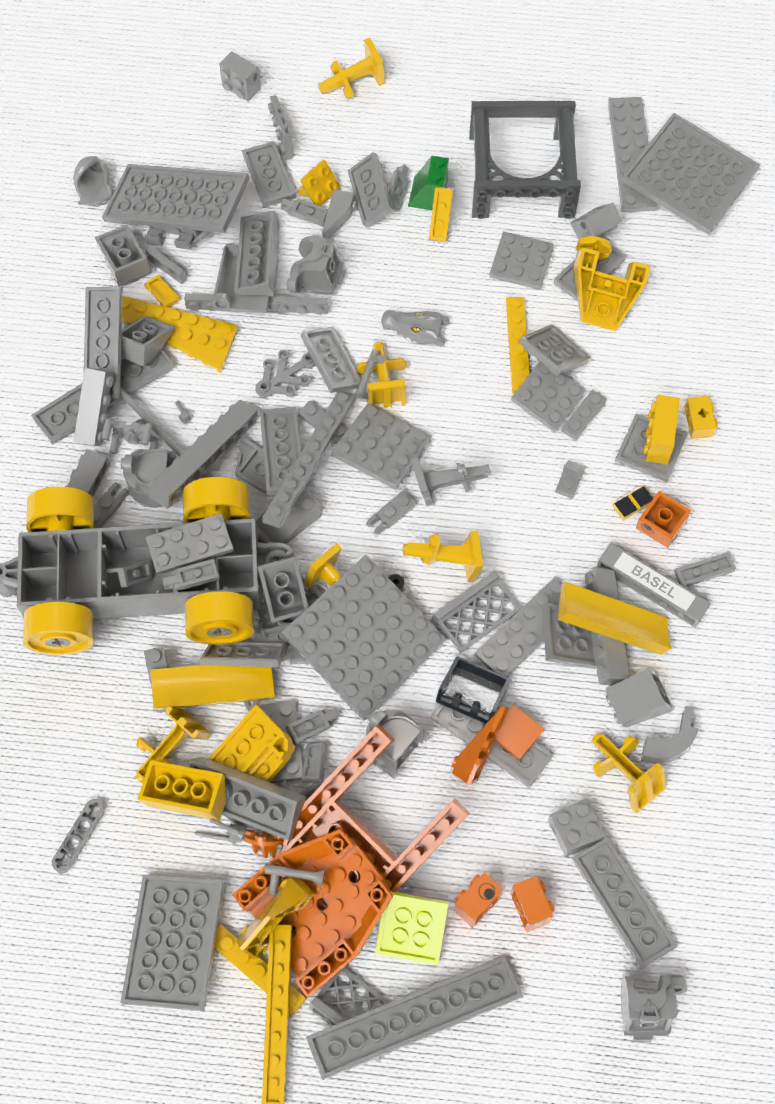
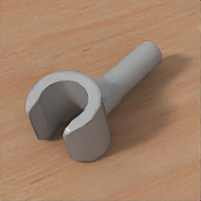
[175,401,191,424]

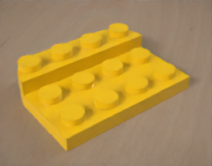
[208,705,295,782]

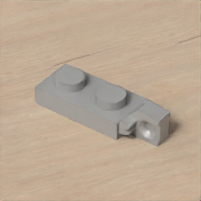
[388,164,409,210]
[281,198,328,227]
[162,559,220,590]
[285,709,341,745]

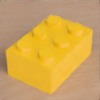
[643,394,680,465]

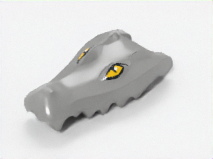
[381,310,450,347]

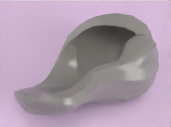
[73,156,112,206]

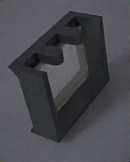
[435,656,511,724]

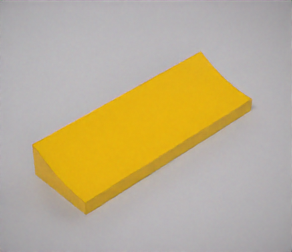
[558,582,672,655]
[151,665,275,710]

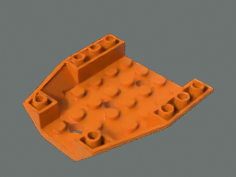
[232,829,393,998]

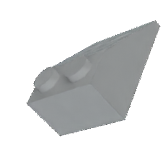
[95,224,151,286]
[121,316,175,366]
[256,491,321,544]
[257,556,308,623]

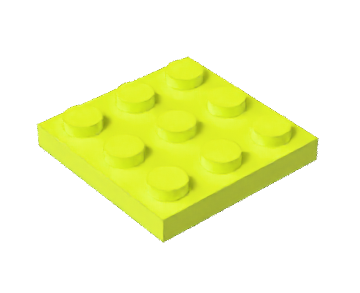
[375,892,448,965]

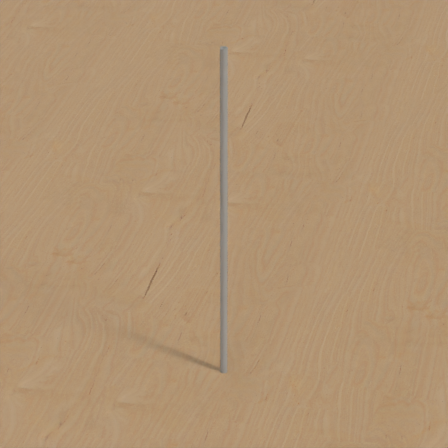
[120,386,323,598]

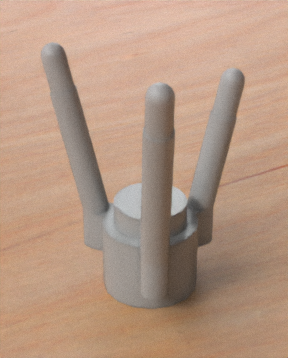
[194,814,247,844]

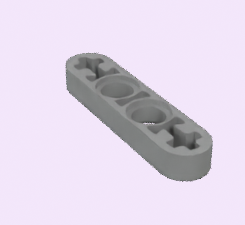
[52,799,105,874]

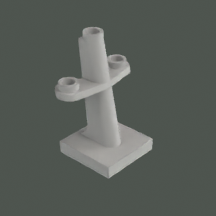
[411,457,492,507]

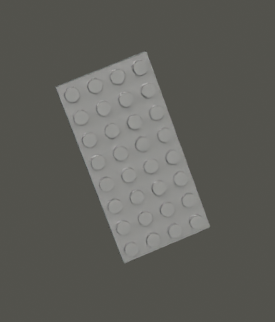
[102,164,250,233]

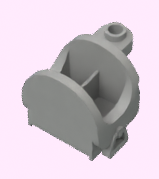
[286,236,346,294]
[120,449,177,508]
[366,709,430,780]
[621,975,688,1042]

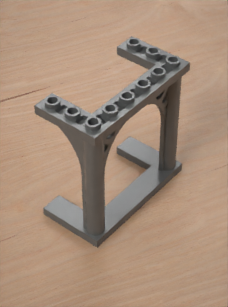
[469,101,581,219]

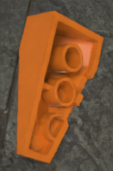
[451,705,508,785]

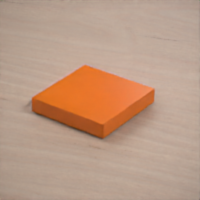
[495,704,545,761]

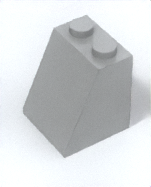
[605,668,674,728]

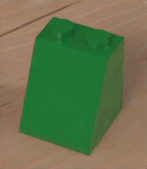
[408,156,449,210]

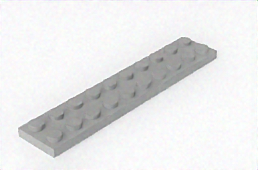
[306,956,523,1081]

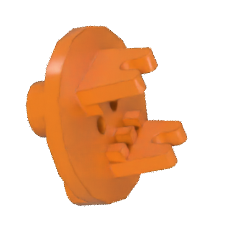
[244,830,284,859]

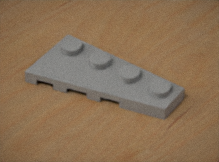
[268,95,293,160]

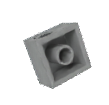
[219,51,261,102]
[570,202,622,240]
[548,798,606,858]

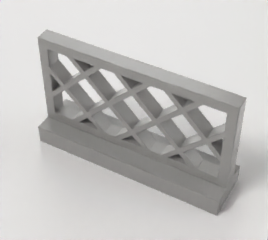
[431,570,521,654]
[309,967,390,1062]

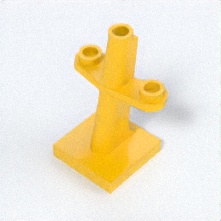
[318,38,385,99]
[356,342,407,408]
[402,531,483,582]
[303,543,342,589]
[135,706,212,783]
[591,733,666,814]

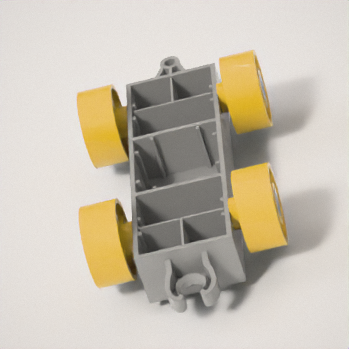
[0,477,294,655]

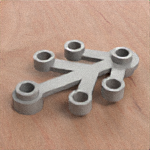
[255,350,315,398]

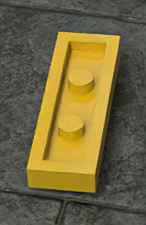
[429,186,453,242]

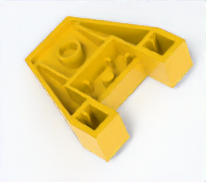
[573,247,651,331]
[237,877,315,959]

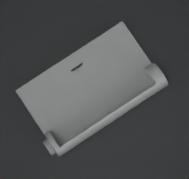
[212,243,269,313]

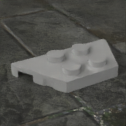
[235,437,267,494]

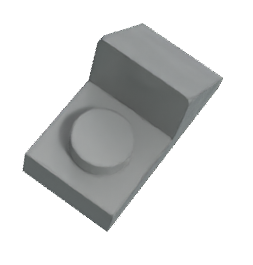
[555,460,586,499]

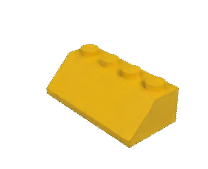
[138,760,226,821]

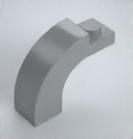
[641,706,699,764]

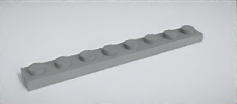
[184,293,328,315]

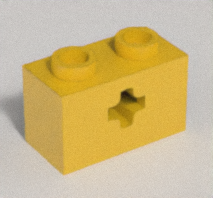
[684,396,718,439]

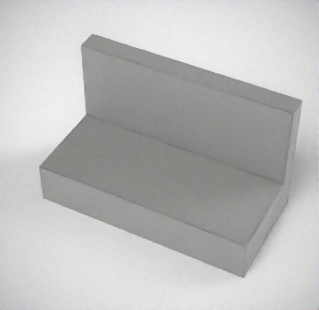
[106,559,153,587]

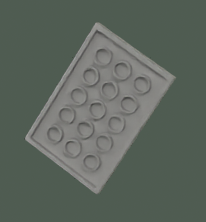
[120,874,225,1012]

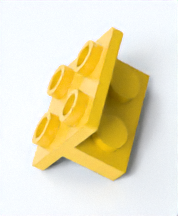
[297,159,340,206]

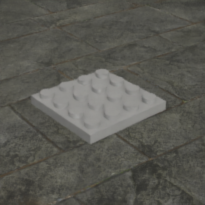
[331,403,432,490]

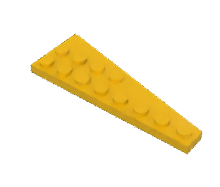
[122,296,238,373]

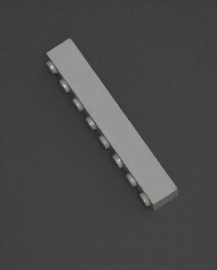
[149,400,258,509]

